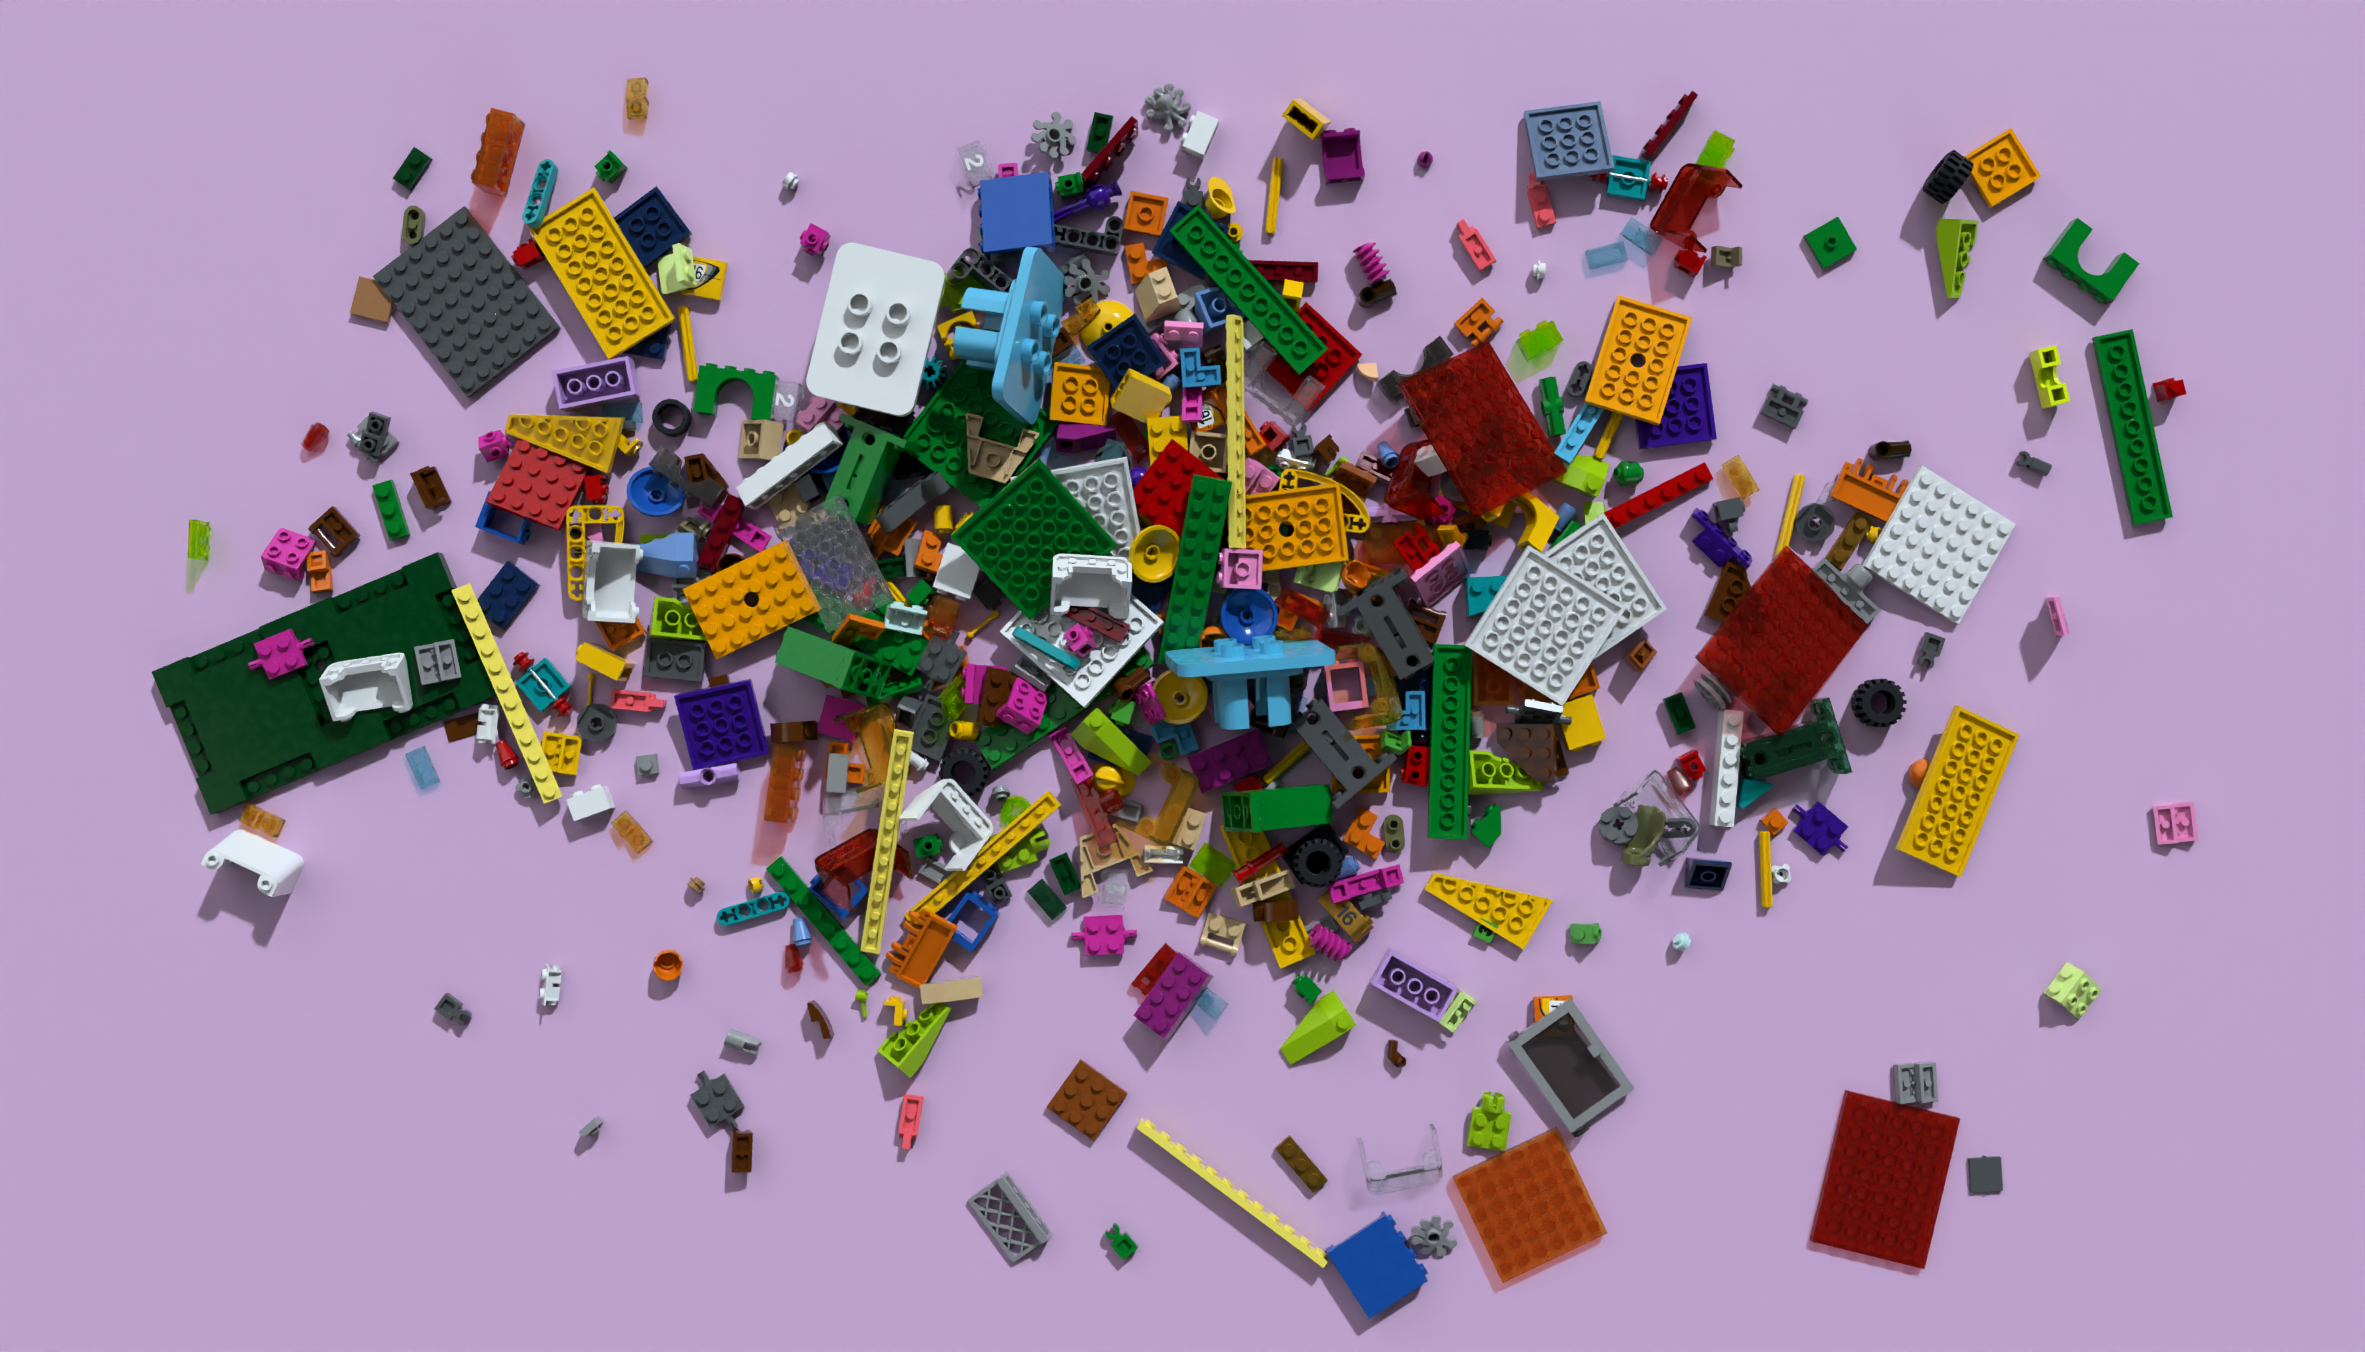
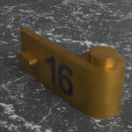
[1317,890,1374,943]

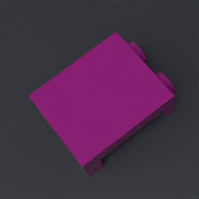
[1321,128,1365,184]

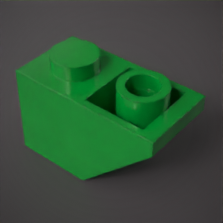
[1470,803,1501,848]

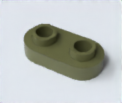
[402,206,426,245]
[1383,814,1405,853]

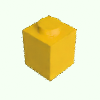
[1282,279,1304,312]

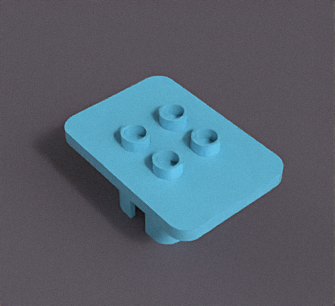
[953,247,1067,424]
[1165,635,1336,730]

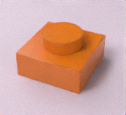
[1760,808,1788,835]

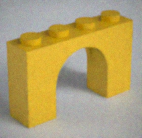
[1473,470,1560,553]

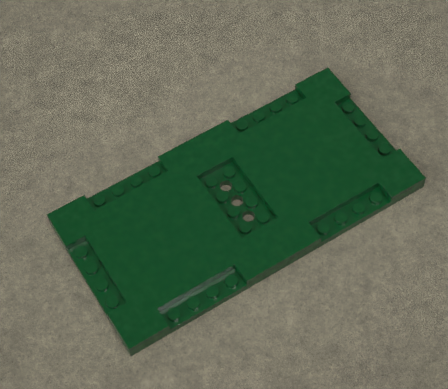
[152,552,497,815]

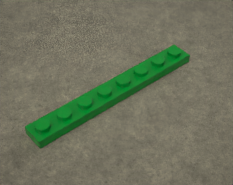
[766,856,881,986]

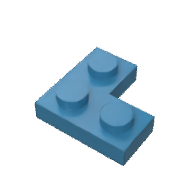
[1180,347,1222,388]
[1386,691,1426,730]
[1150,721,1199,755]

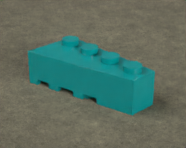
[1464,575,1508,617]

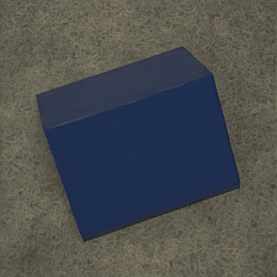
[1684,857,1732,891]

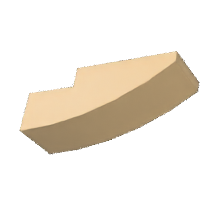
[1230,869,1296,907]
[919,977,983,1004]

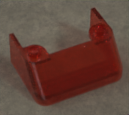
[1650,163,1743,253]
[1384,435,1466,519]
[815,829,911,912]

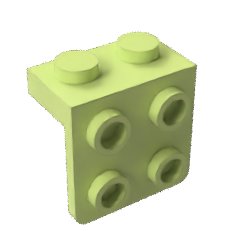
[657,243,697,295]
[1294,561,1345,593]
[2043,962,2101,1019]

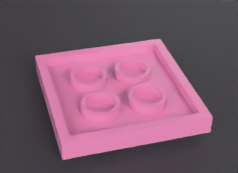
[1410,541,1472,607]

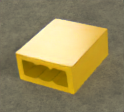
[1282,98,1332,140]
[1110,368,1172,424]
[575,642,635,681]
[1557,694,1606,753]

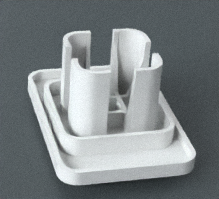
[806,242,946,417]

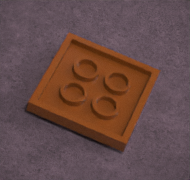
[1047,1059,1127,1141]

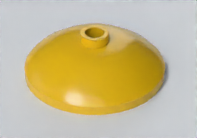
[1080,301,1133,350]
[1129,525,1180,583]
[1152,669,1208,725]

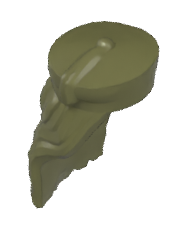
[1620,804,1666,867]

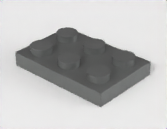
[644,638,707,682]
[910,693,963,761]

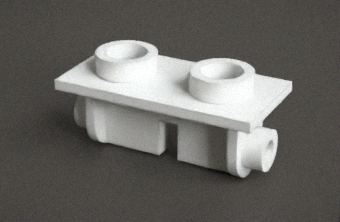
[1275,448,1316,473]
[1324,589,1347,629]
[476,704,500,744]
[1144,844,1184,864]
[539,964,562,1006]

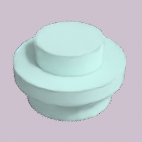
[1673,932,1691,951]

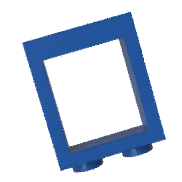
[475,491,535,545]
[809,859,870,920]
[947,890,1000,952]

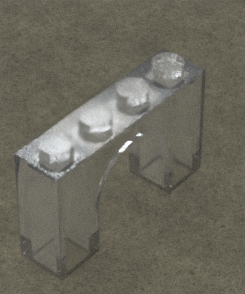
[1244,341,1325,427]

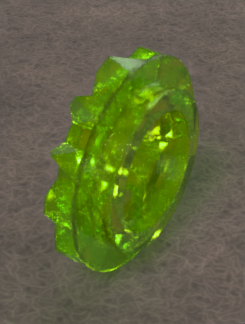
[1000,795,1031,824]

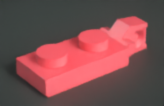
[1527,173,1556,229]
[1456,219,1496,272]
[610,689,667,712]
[898,1094,924,1150]

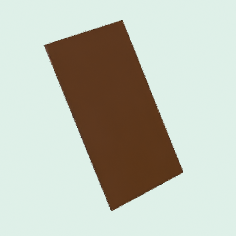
[443,712,482,742]

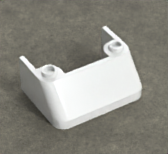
[898,779,993,871]

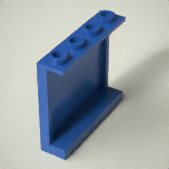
[978,172,1056,260]
[1326,1211,1428,1319]

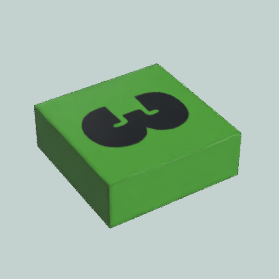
[1472,918,1498,943]

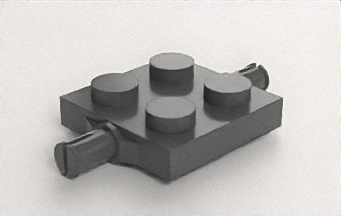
[916,629,968,691]
[1505,699,1572,725]
[690,1070,745,1131]

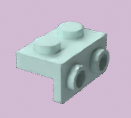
[884,601,928,636]

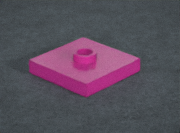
[816,695,864,742]

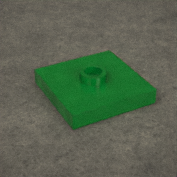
[1803,217,1857,270]

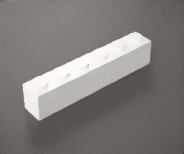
[736,422,843,510]
[1709,710,1744,827]

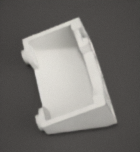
[582,540,643,623]
[1050,554,1132,619]
[319,653,413,722]
[201,829,304,897]

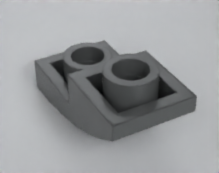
[359,412,391,456]
[980,862,1012,905]

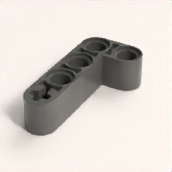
[1055,216,1124,256]
[947,248,1013,293]
[875,471,950,533]

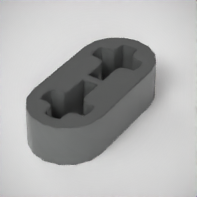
[1566,361,1592,397]
[1662,818,1697,838]

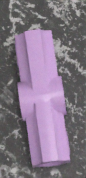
[1360,503,1419,526]
[679,763,740,789]

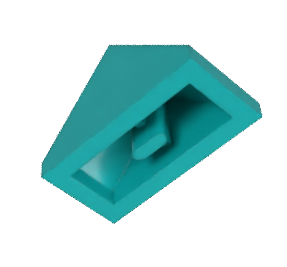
[1736,778,1773,809]

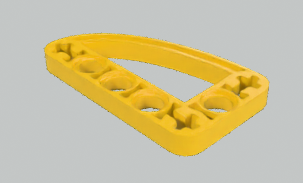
[1279,469,1371,533]
[566,505,624,601]

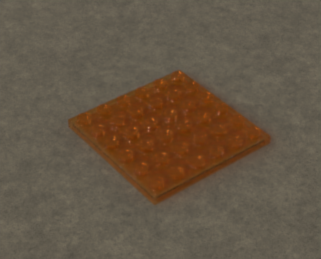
[1452,1127,1607,1283]

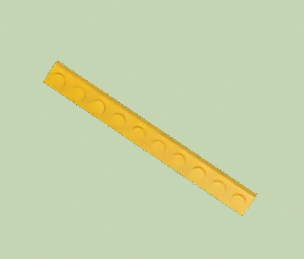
[904,790,1062,927]

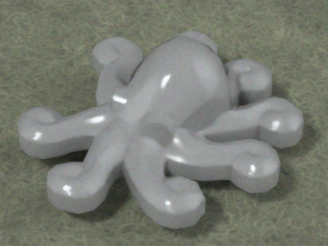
[1145,83,1191,133]
[1031,112,1076,159]
[1064,259,1110,305]
[1411,1215,1457,1256]

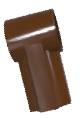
[1111,665,1151,702]

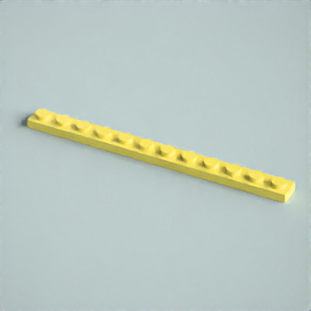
[1225,314,1246,549]
[451,583,563,804]
[860,729,914,954]
[1136,1118,1328,1268]

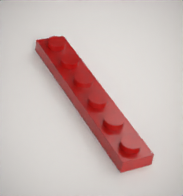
[1604,462,1713,529]

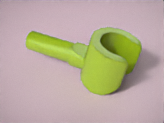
[1325,456,1350,477]
[855,989,868,1017]

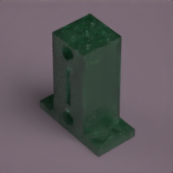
[1740,697,1852,781]

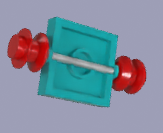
[1589,155,1668,201]
[513,652,573,718]

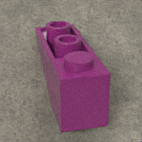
[1056,422,1117,454]

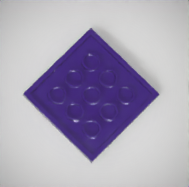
[1635,363,1717,450]
[674,679,770,770]

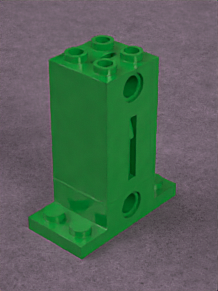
[823,413,923,526]
[775,626,892,700]
[1221,784,1334,833]

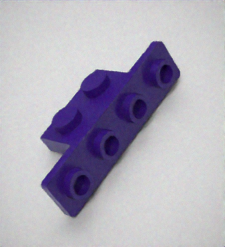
[1692,508,1753,568]

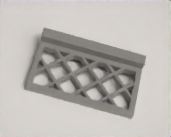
[968,1171,1052,1263]

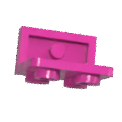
[261,528,315,582]
[962,664,1007,704]
[996,678,1049,735]
[1134,680,1166,725]

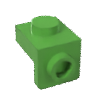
[1380,729,1412,755]
[1570,923,1602,944]

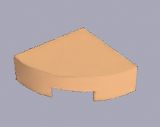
[1357,363,1378,382]

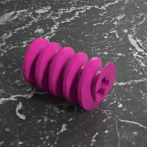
[1353,242,1390,286]
[1309,924,1351,962]

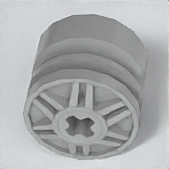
[1694,659,1747,711]

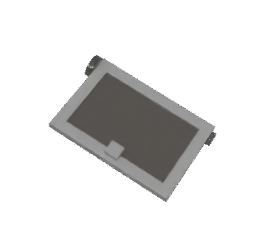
[1507,998,1634,1137]

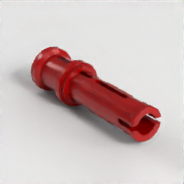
[1232,842,1288,885]

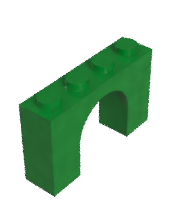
[2043,218,2140,304]
[693,363,780,421]

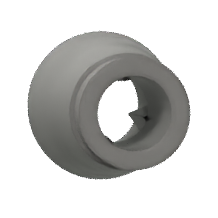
[1470,709,1484,739]

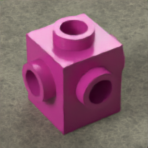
[800,223,831,256]
[478,430,511,463]
[1422,494,1456,527]
[1063,623,1098,658]

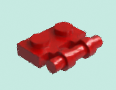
[1393,524,1440,572]

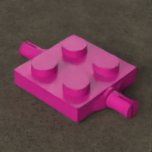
[248,629,314,680]
[1071,915,1137,955]

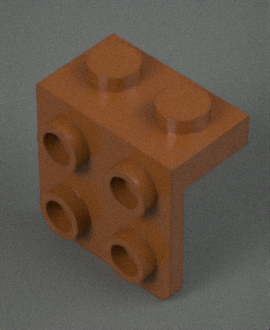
[1332,461,1377,515]

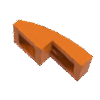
[307,550,333,594]

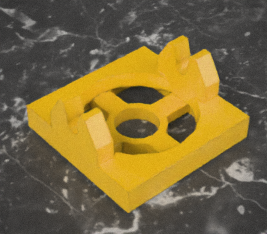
[937,311,980,362]

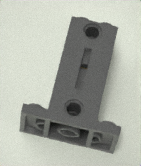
[1336,565,1434,680]
[1290,699,1397,809]

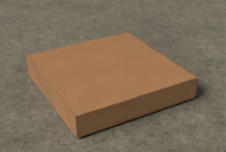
[350,276,394,323]

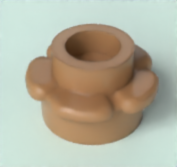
[687,877,705,894]

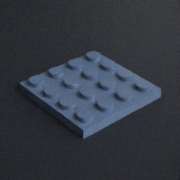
[1524,101,1614,182]

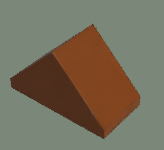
[1622,638,1657,672]

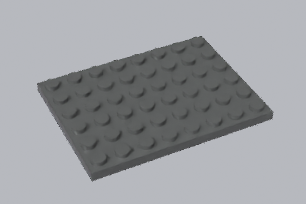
[373,206,561,398]

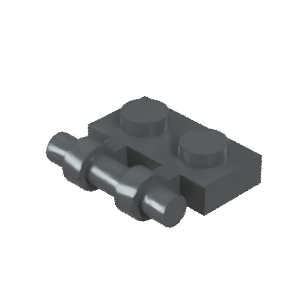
[1759,384,1808,429]

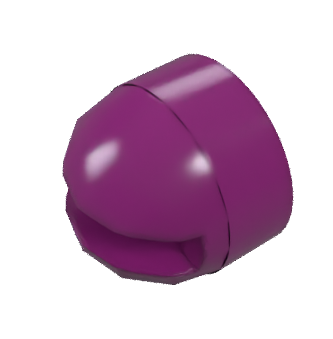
[1417,151,1433,168]

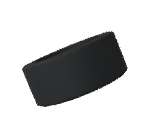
[652,399,692,437]

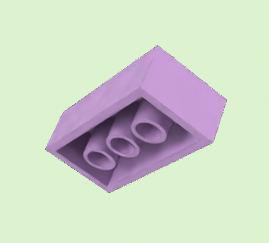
[552,356,641,412]
[1369,948,1458,1023]

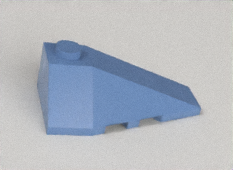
[1194,287,1247,335]
[636,532,700,578]

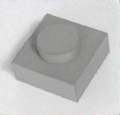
[636,754,659,776]
[579,1116,603,1138]

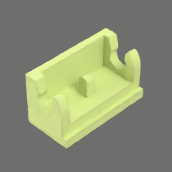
[1440,989,1476,1033]

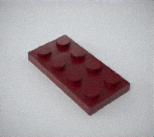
[1081,116,1138,188]

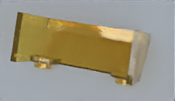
[1335,643,1403,730]
[833,703,911,793]
[1116,753,1199,845]

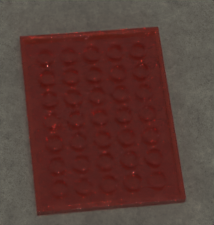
[1396,341,1567,519]
[1695,546,1870,737]
[1809,1090,1960,1269]

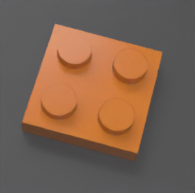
[1123,191,1169,237]

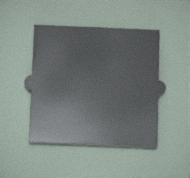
[1968,1155,2003,1194]

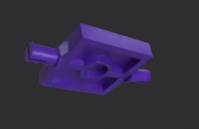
[1792,801,1849,856]

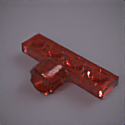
[1070,778,1124,849]

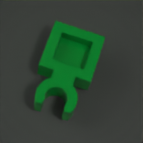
[1105,1223,1138,1260]

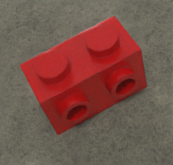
[1400,745,1430,786]

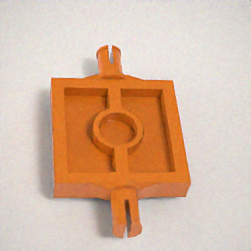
[864,504,918,561]

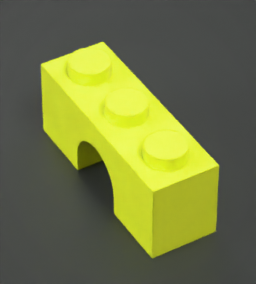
[2029,345,2070,409]

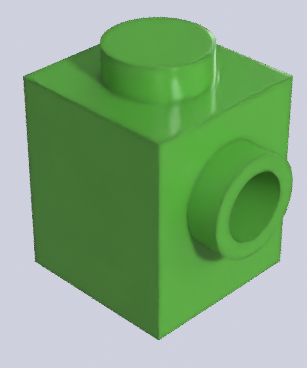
[1108,698,1136,727]

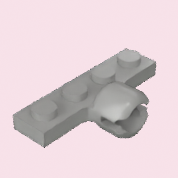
[1139,280,1209,336]
[1810,557,1881,624]

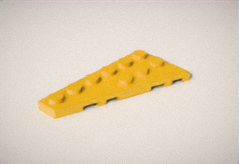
[505,414,625,473]
[1424,872,1553,950]

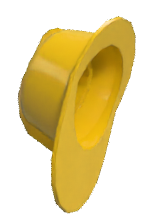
[1205,177,1236,220]
[1089,763,1135,797]

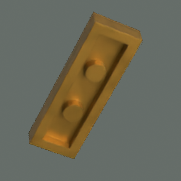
[1825,511,1873,570]
[1275,1135,1328,1193]

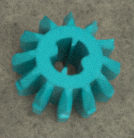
[921,356,947,389]

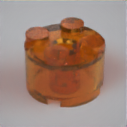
[923,594,961,639]

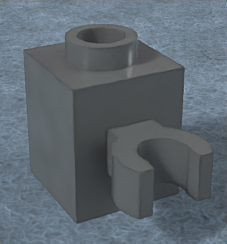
[1712,497,1745,533]

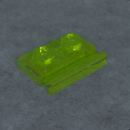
[188,520,211,560]
[937,675,970,721]
[1189,842,1236,887]

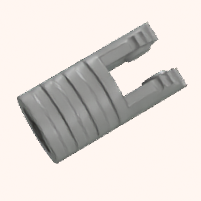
[724,1028,762,1056]

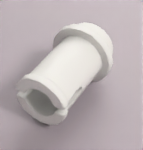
[910,751,929,772]

